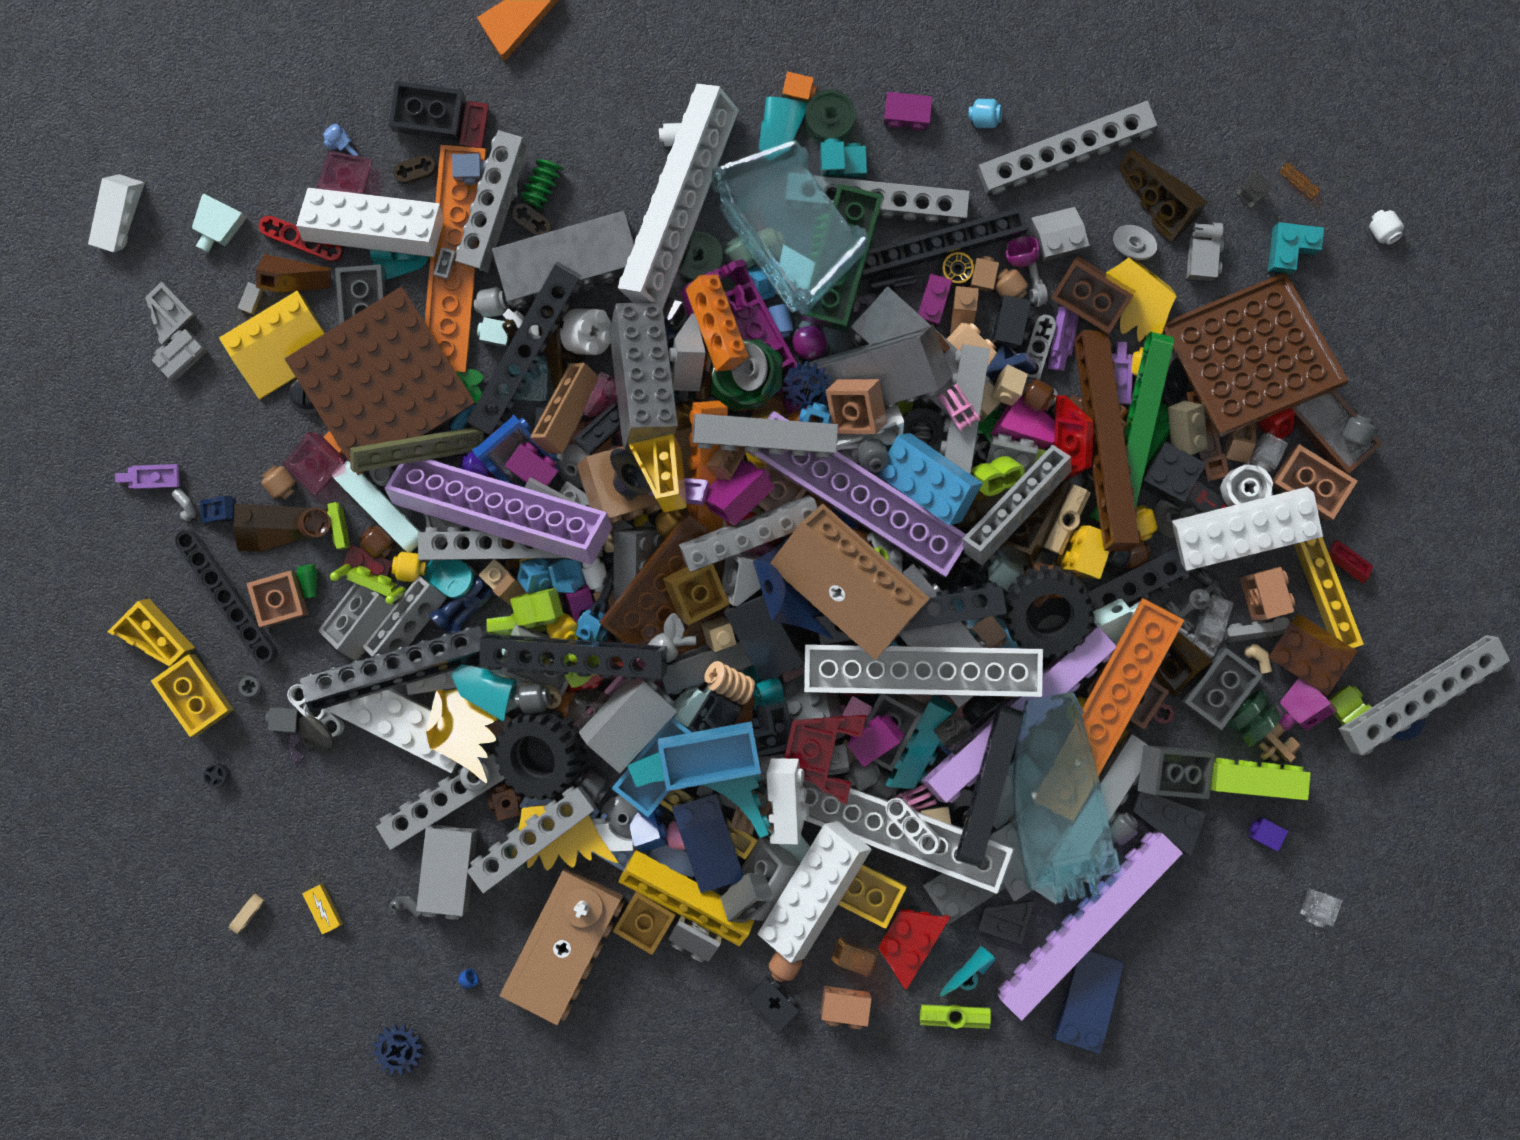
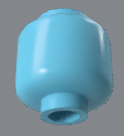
[969,99,1003,129]

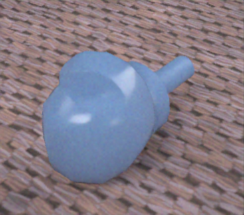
[323,124,359,158]

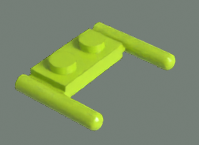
[330,564,406,605]

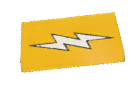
[302,883,343,935]

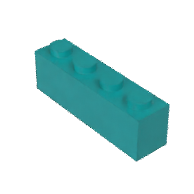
[885,695,958,789]

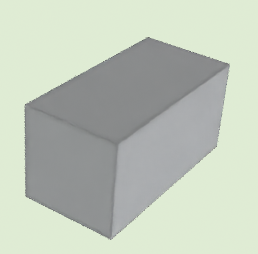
[434,247,456,281]
[238,282,264,315]

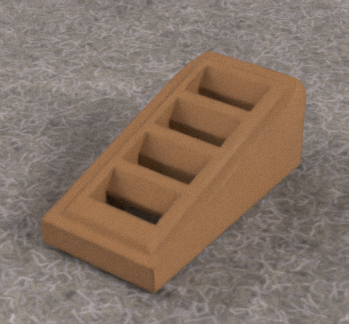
[706,447,746,480]

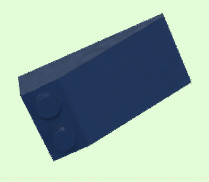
[672,791,744,893]
[1052,951,1124,1054]

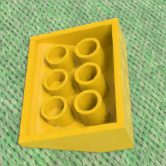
[219,291,325,400]

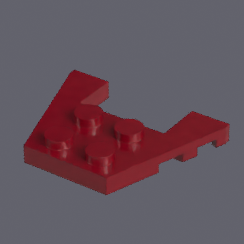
[784,715,867,804]

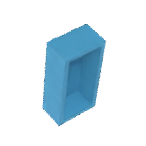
[877,433,983,525]
[612,717,692,817]
[658,722,761,791]

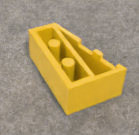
[628,434,687,513]
[108,598,195,666]

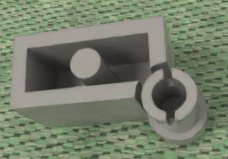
[1186,223,1224,281]

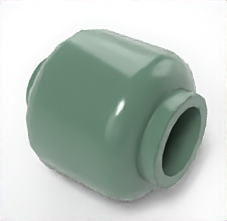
[725,235,757,269]

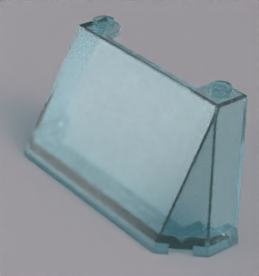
[712,140,868,314]

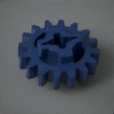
[783,361,834,410]
[372,1024,424,1075]

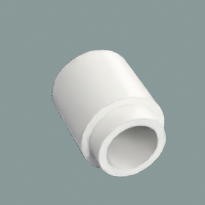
[659,123,681,147]
[582,557,608,592]

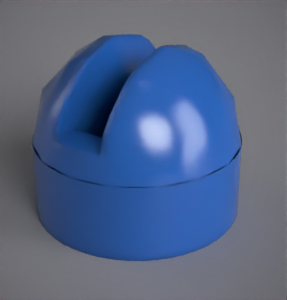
[458,969,478,989]

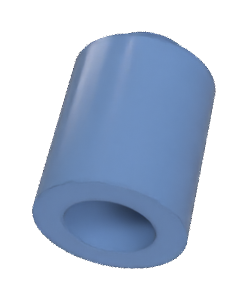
[767,304,794,339]

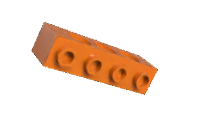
[685,275,749,371]

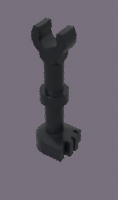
[590,552,614,616]

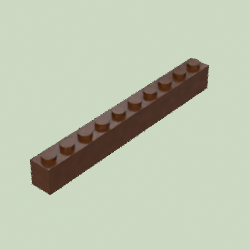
[1074,330,1140,552]

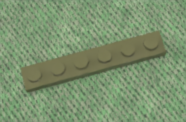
[350,427,484,473]

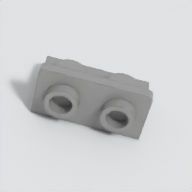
[986,433,1038,472]

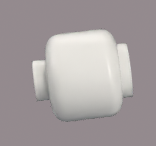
[1369,210,1404,245]

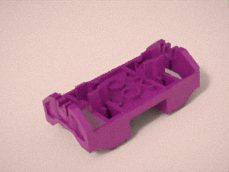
[680,259,797,413]

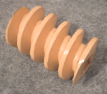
[704,661,755,705]

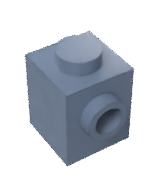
[452,154,485,185]

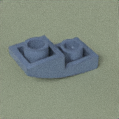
[648,844,694,877]

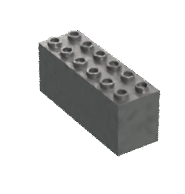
[492,211,634,310]
[849,287,990,420]
[609,302,678,453]
[797,325,952,422]
[900,564,988,708]

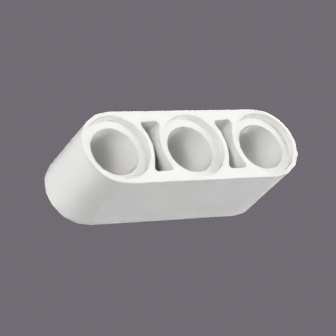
[287,684,344,737]
[885,798,941,854]

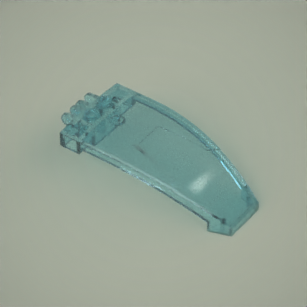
[1013,692,1120,903]

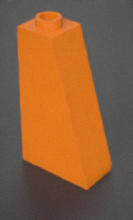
[477,0,559,61]

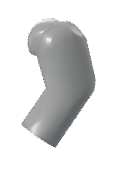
[172,488,196,522]

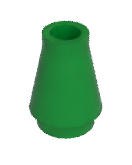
[295,564,318,598]

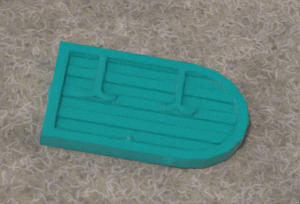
[422,547,474,598]

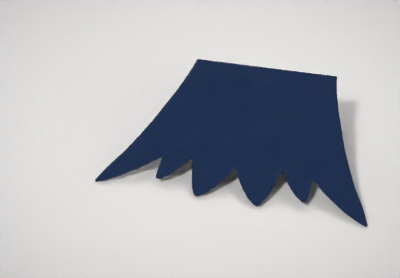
[753,533,833,639]

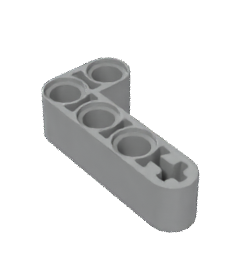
[1025,315,1058,407]

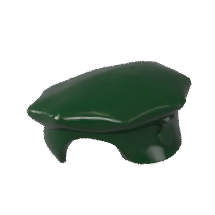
[710,339,783,411]

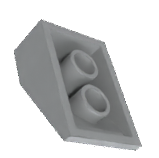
[669,314,705,391]
[668,916,722,962]

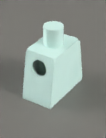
[192,194,247,252]
[1093,599,1140,652]
[672,684,710,727]

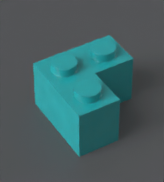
[820,139,867,179]
[1268,222,1324,275]

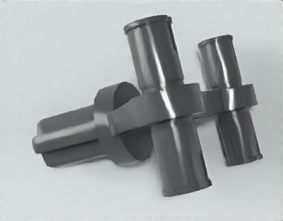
[1164,570,1228,631]

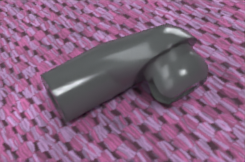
[389,896,422,918]

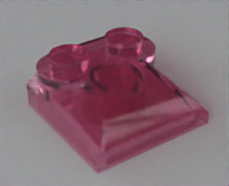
[316,150,373,195]
[582,372,617,420]
[283,431,344,496]

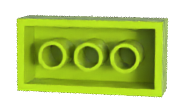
[1210,758,1311,800]

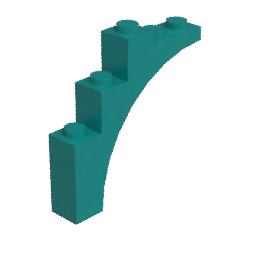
[627,752,771,838]

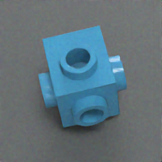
[798,402,832,424]
[517,558,552,593]
[575,608,611,642]

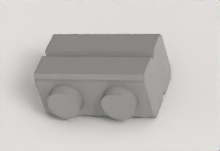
[152,329,208,382]

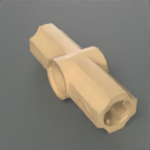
[1043,484,1091,555]

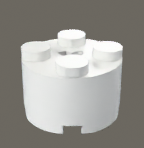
[560,308,611,355]
[1220,465,1273,506]

